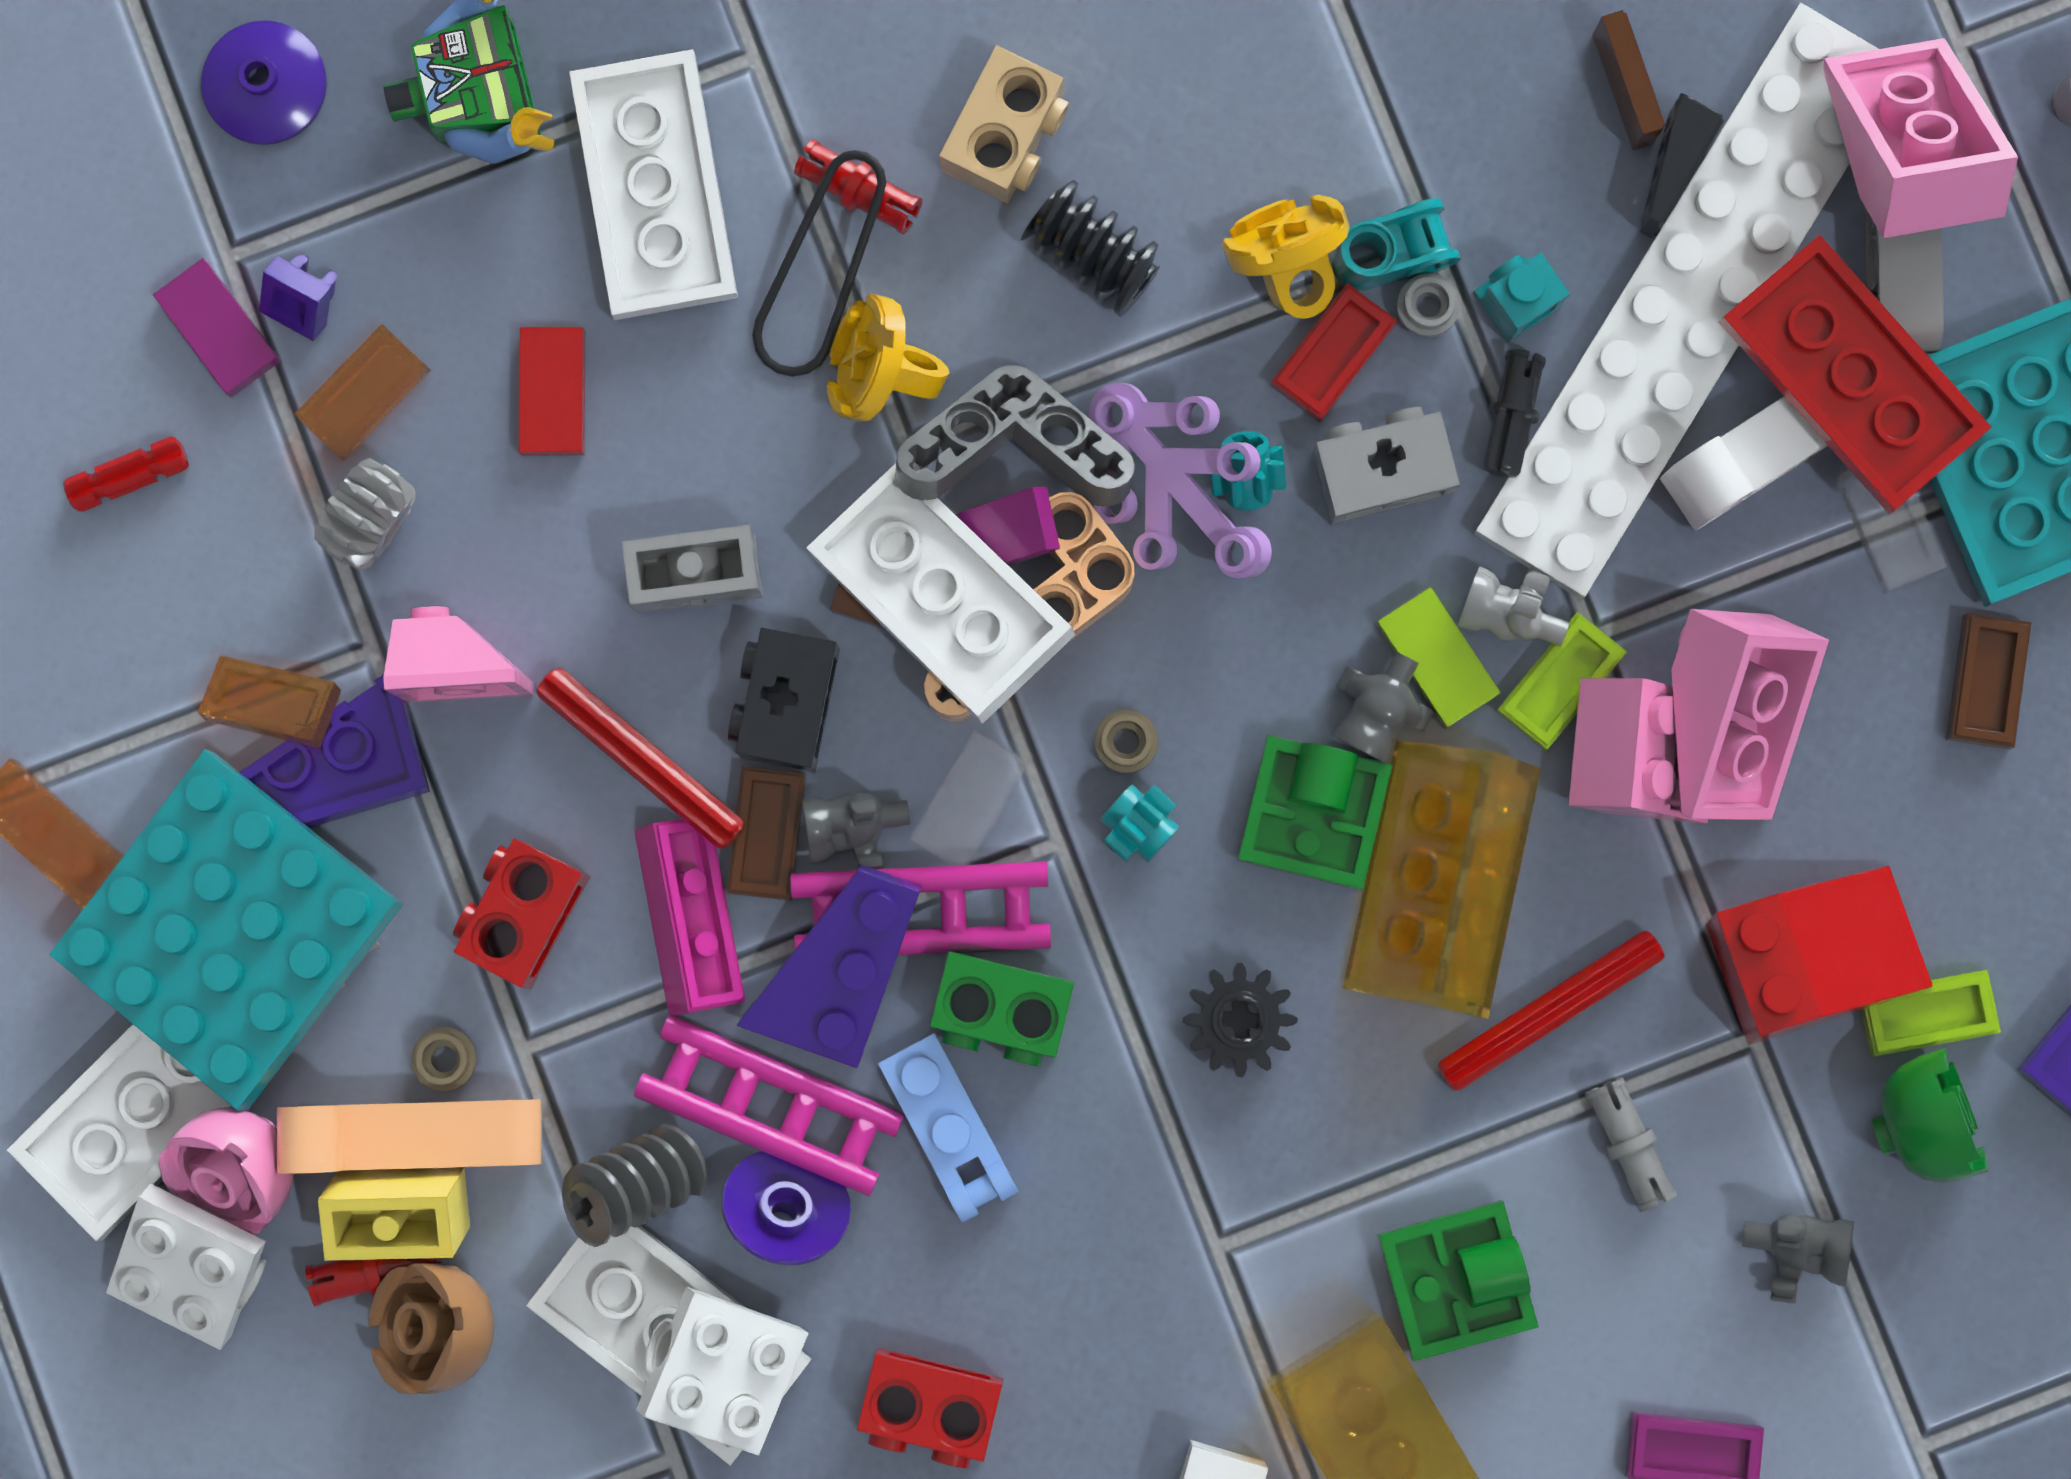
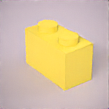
[318,1167,470,1261]

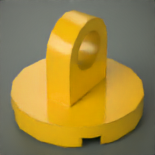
[1222,195,1350,319]
[827,293,949,422]

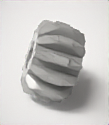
[314,458,415,571]

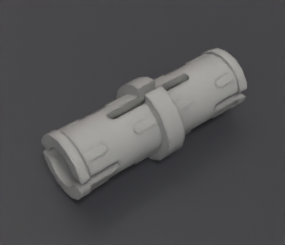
[1585,1077,1677,1212]

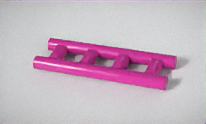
[790,861,1051,955]
[633,1015,905,1197]

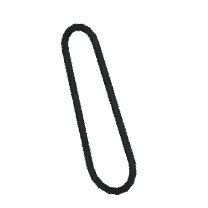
[752,150,887,377]

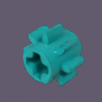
[1210,431,1286,511]
[1100,785,1179,863]

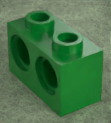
[930,951,1074,1067]

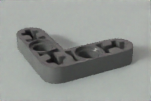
[895,365,1135,507]

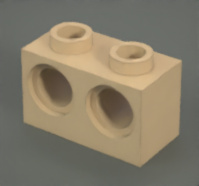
[939,45,1070,204]

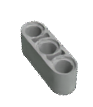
[1865,208,1944,354]

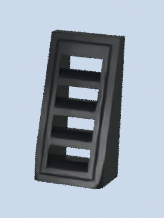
[1640,93,1724,238]

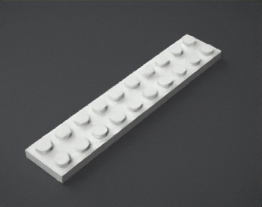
[1473,2,1879,600]

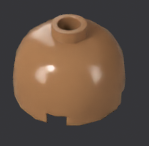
[369,1263,494,1394]

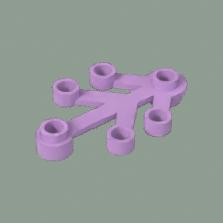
[1089,383,1272,579]

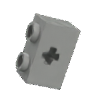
[1312,407,1460,525]
[622,524,764,614]

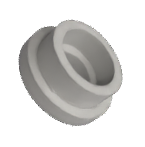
[1396,274,1460,338]

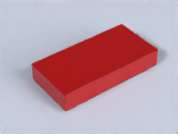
[1270,283,1398,423]
[518,327,586,456]

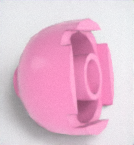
[158,1107,294,1235]

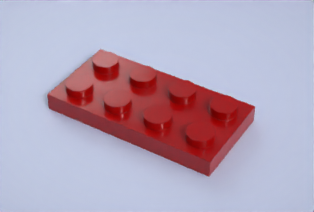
[1719,235,1992,514]

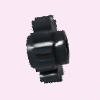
[1182,963,1298,1077]

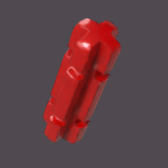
[63,437,189,512]

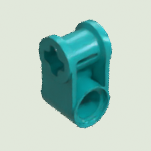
[1333,198,1461,291]

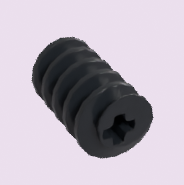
[1021,180,1160,317]

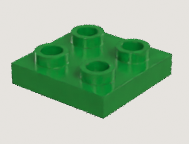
[1237,735,1392,891]
[1377,1200,1539,1362]

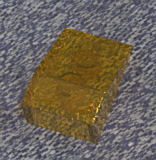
[1266,1311,1479,1479]

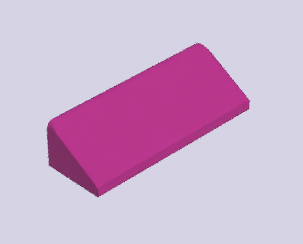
[635,819,746,1016]

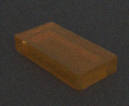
[294,324,431,461]
[198,655,341,748]

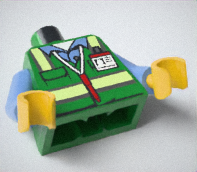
[383,0,554,164]

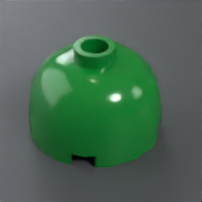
[1872,1048,1989,1183]

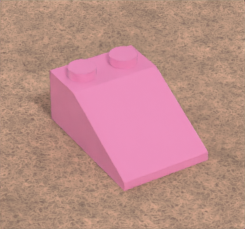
[1823,38,2018,238]
[1671,609,1829,820]

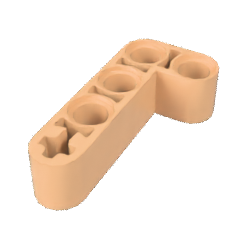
[924,492,1135,722]
[277,1099,542,1174]

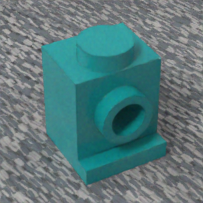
[1473,252,1570,344]

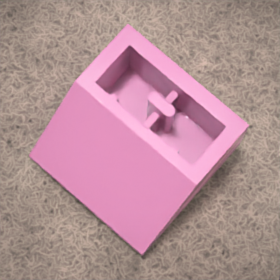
[1568,678,1708,824]

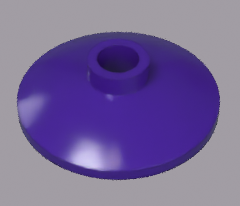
[201,21,327,145]
[721,1151,851,1265]

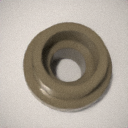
[1094,710,1158,774]
[412,1027,477,1091]

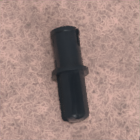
[1484,349,1546,478]

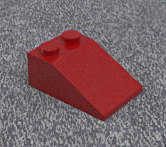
[1705,866,1933,1045]

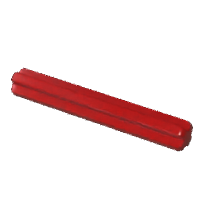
[536,668,744,849]
[1438,931,1665,1091]

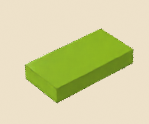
[1376,587,1501,729]
[1495,612,1627,751]
[1861,970,2001,1057]

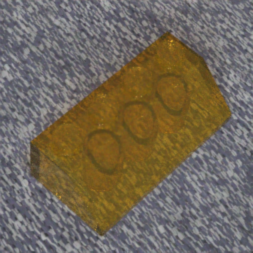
[1342,740,1541,1020]

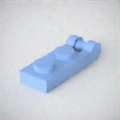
[878,1033,1019,1223]

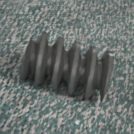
[562,1124,707,1247]

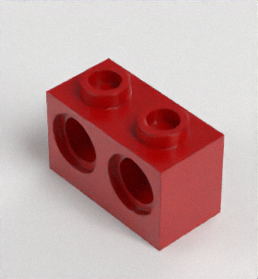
[453,838,591,989]
[857,1348,1003,1468]

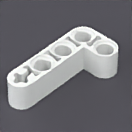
[1660,397,1828,531]

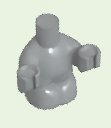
[1458,566,1570,646]

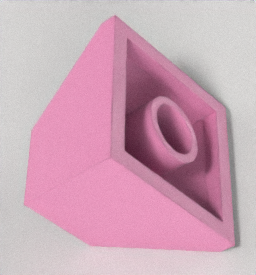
[383,606,534,702]

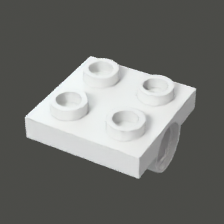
[106,1183,266,1350]
[636,1287,808,1456]

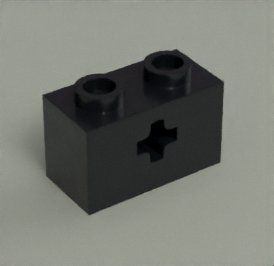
[728,627,840,773]

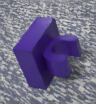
[259,254,337,341]

